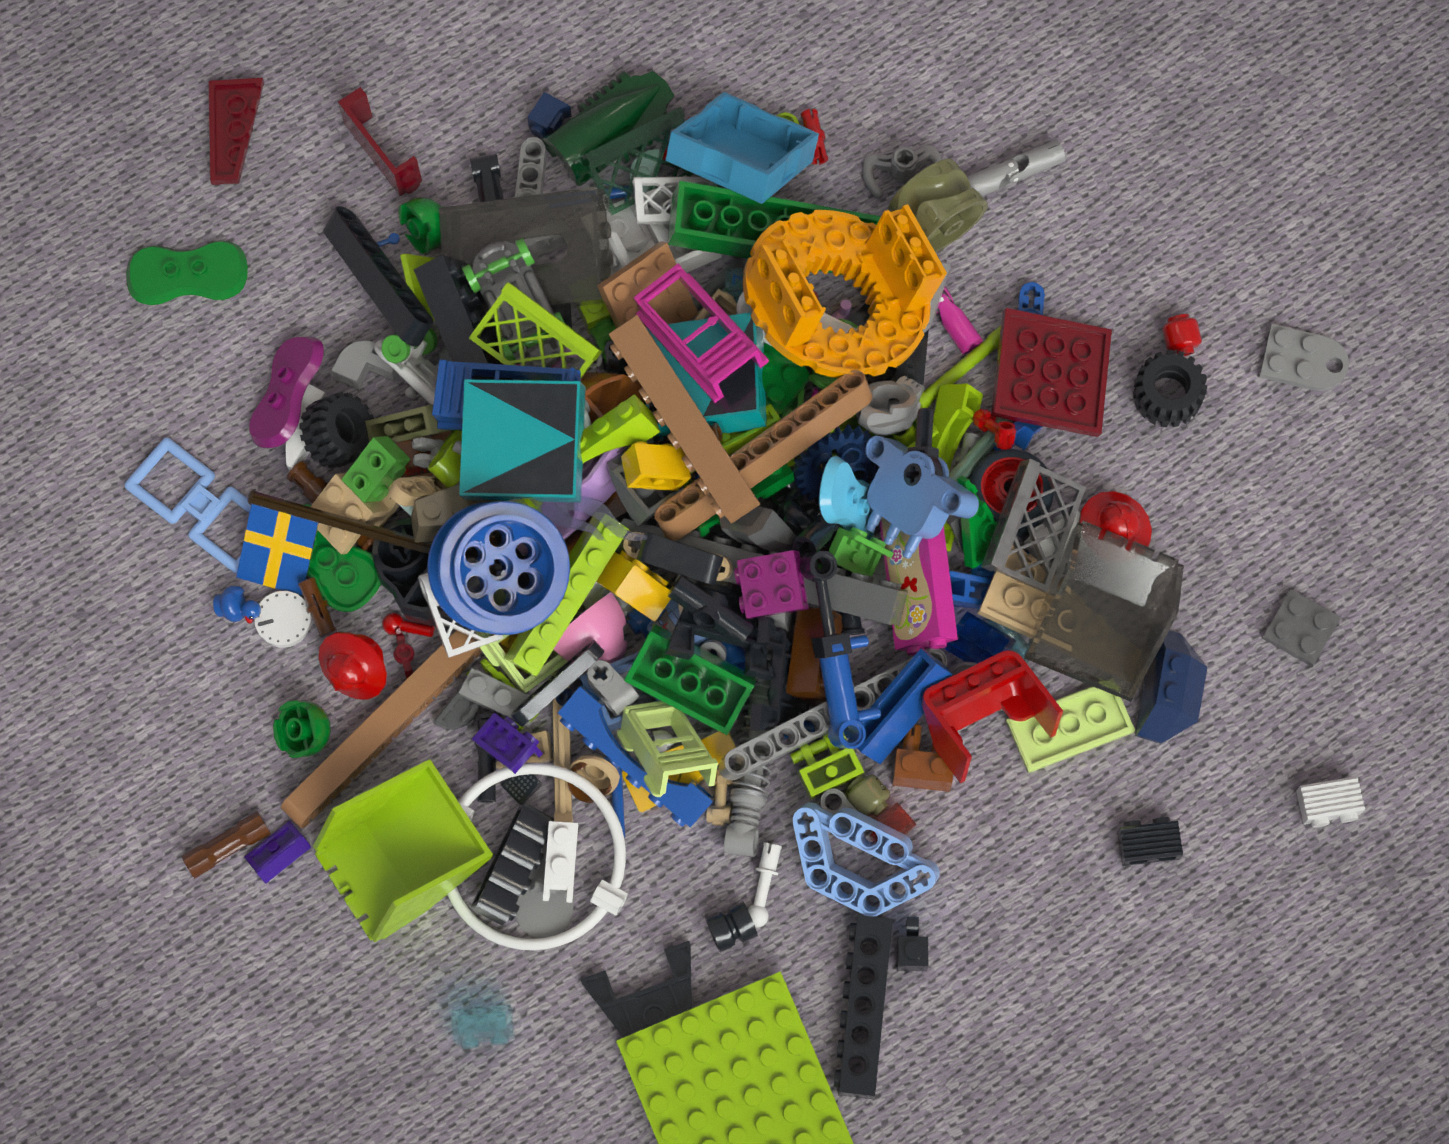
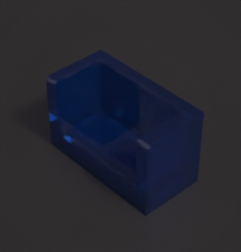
[944,611,1017,664]

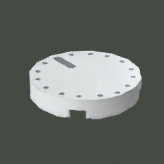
[255,591,312,648]

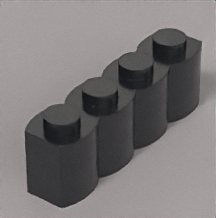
[470,803,554,925]

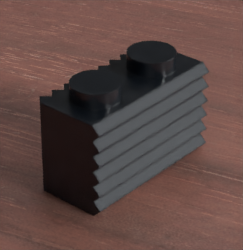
[1117,817,1183,866]

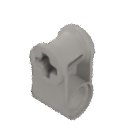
[587,660,639,716]

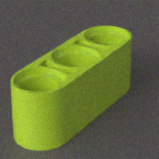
[428,430,462,488]

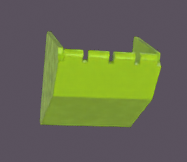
[313,759,493,942]

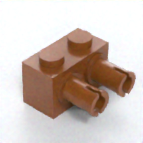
[892,724,953,792]

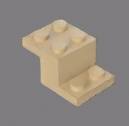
[311,473,401,555]

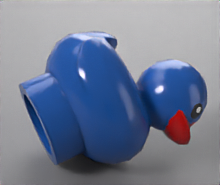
[213,586,261,624]

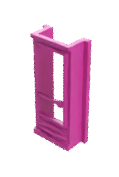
[633,263,769,403]

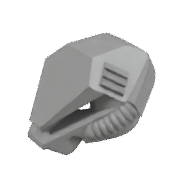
[856,376,924,437]

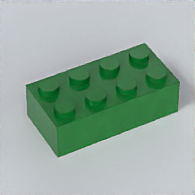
[624,623,756,735]

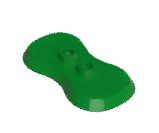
[126,240,248,305]
[303,504,381,612]

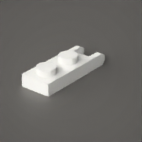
[543,821,578,903]

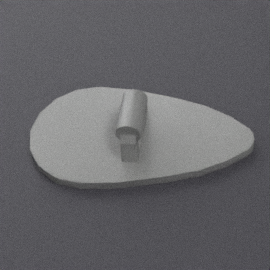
[516,843,574,938]

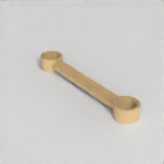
[551,671,573,823]

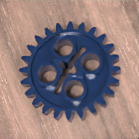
[792,425,879,505]

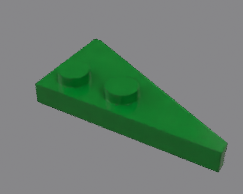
[957,476,997,569]

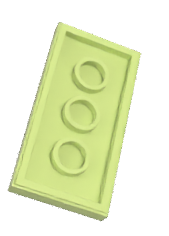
[1006,678,1135,773]

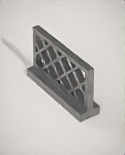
[981,459,1086,593]

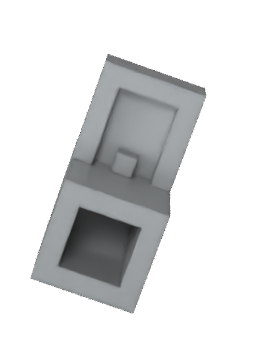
[331,341,398,390]

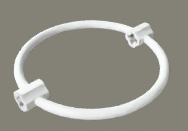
[447,763,628,950]

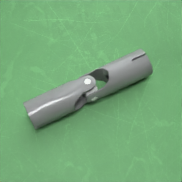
[967,139,1066,196]

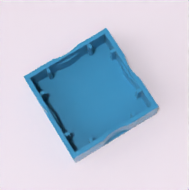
[665,92,819,204]

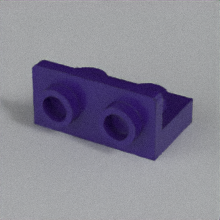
[472,713,543,774]

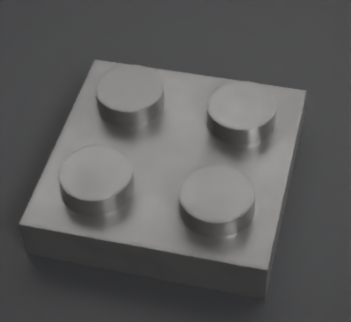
[1262,589,1341,667]

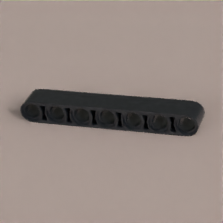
[323,206,433,347]

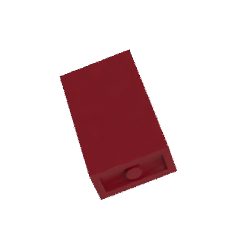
[338,87,422,196]

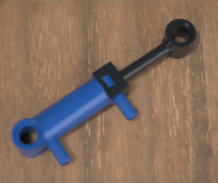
[800,551,881,749]

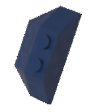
[1135,626,1207,744]

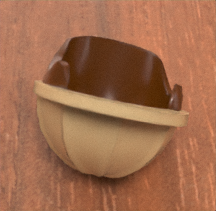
[568,753,620,803]

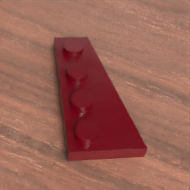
[209,78,264,185]

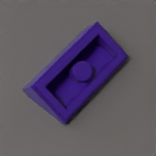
[244,821,311,884]

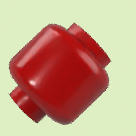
[1162,314,1202,356]

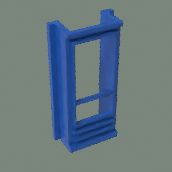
[432,359,581,431]

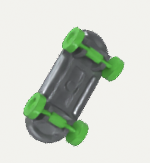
[462,238,565,368]

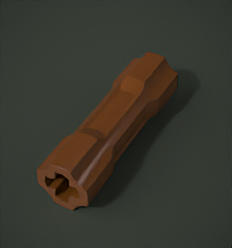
[181,811,271,879]

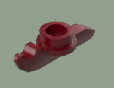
[393,627,415,680]

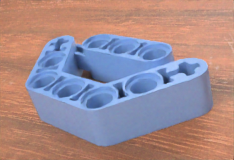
[793,802,940,917]

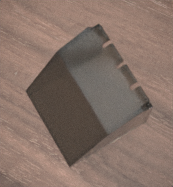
[1024,521,1184,702]

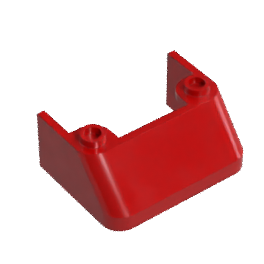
[922,651,1063,783]

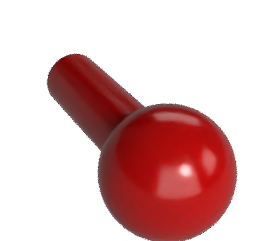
[382,613,435,637]

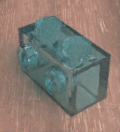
[451,1005,516,1049]

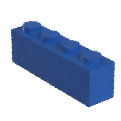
[846,648,954,764]

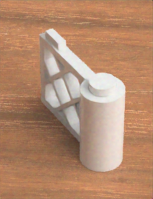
[418,557,503,658]

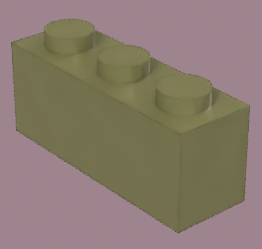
[365,405,452,443]

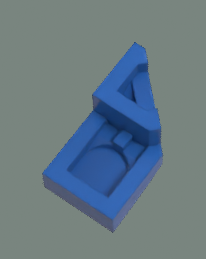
[993,422,1043,451]

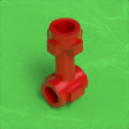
[973,409,1016,450]

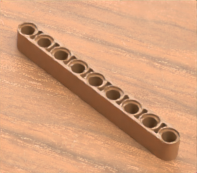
[654,370,873,540]
[281,627,482,828]

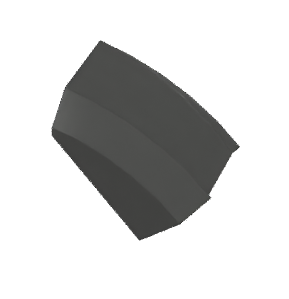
[607,447,683,527]
[719,506,797,553]

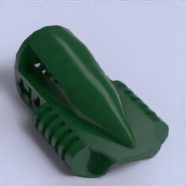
[542,71,674,186]

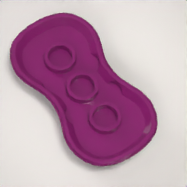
[249,337,324,448]

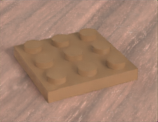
[597,241,698,329]

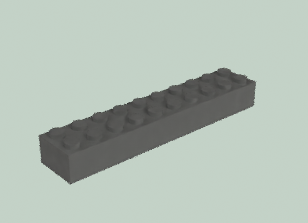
[615,518,908,625]

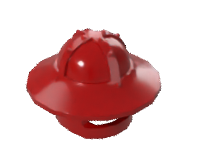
[1079,491,1152,563]
[318,632,387,700]

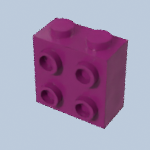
[734,550,809,619]

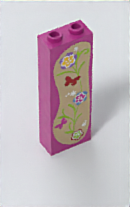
[880,517,958,656]

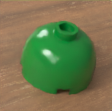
[398,197,450,254]
[273,700,331,758]

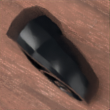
[372,518,453,626]

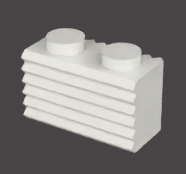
[1296,776,1365,828]

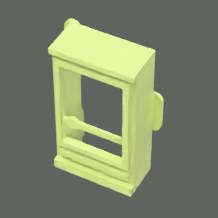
[475,586,568,693]
[617,701,718,797]

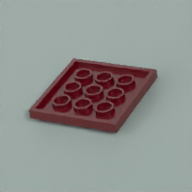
[991,308,1112,437]

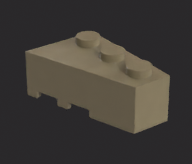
[411,484,501,542]

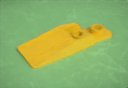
[622,731,736,812]

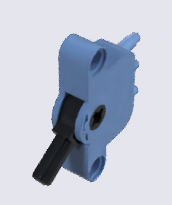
[866,408,979,559]

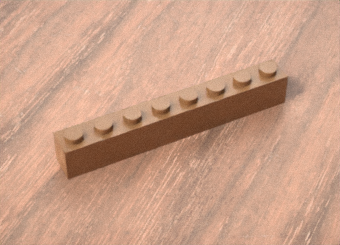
[609,315,760,524]

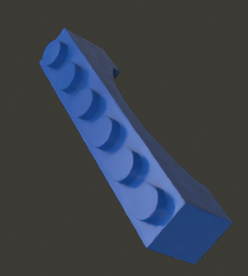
[558,685,715,828]

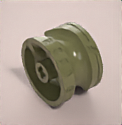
[888,158,988,253]

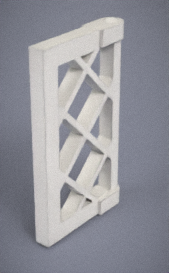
[632,177,717,224]

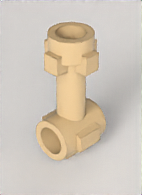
[707,770,733,826]

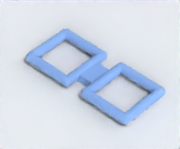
[124,438,251,574]

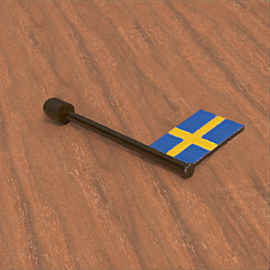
[236,489,502,596]

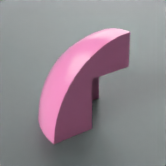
[553,592,627,670]

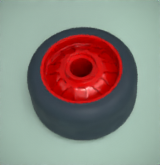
[970,449,1054,537]

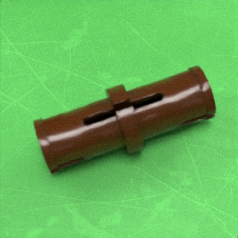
[298,577,337,637]

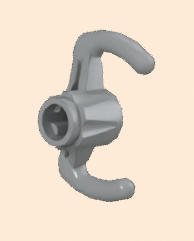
[863,145,942,198]

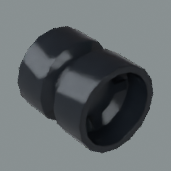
[705,901,758,952]

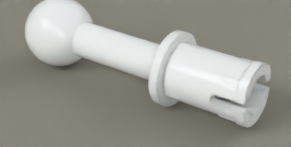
[748,842,782,928]

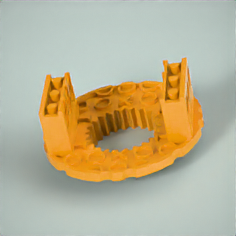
[743,204,947,378]

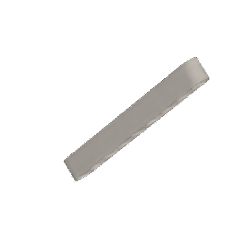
[719,649,947,781]

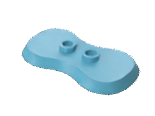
[819,456,876,540]

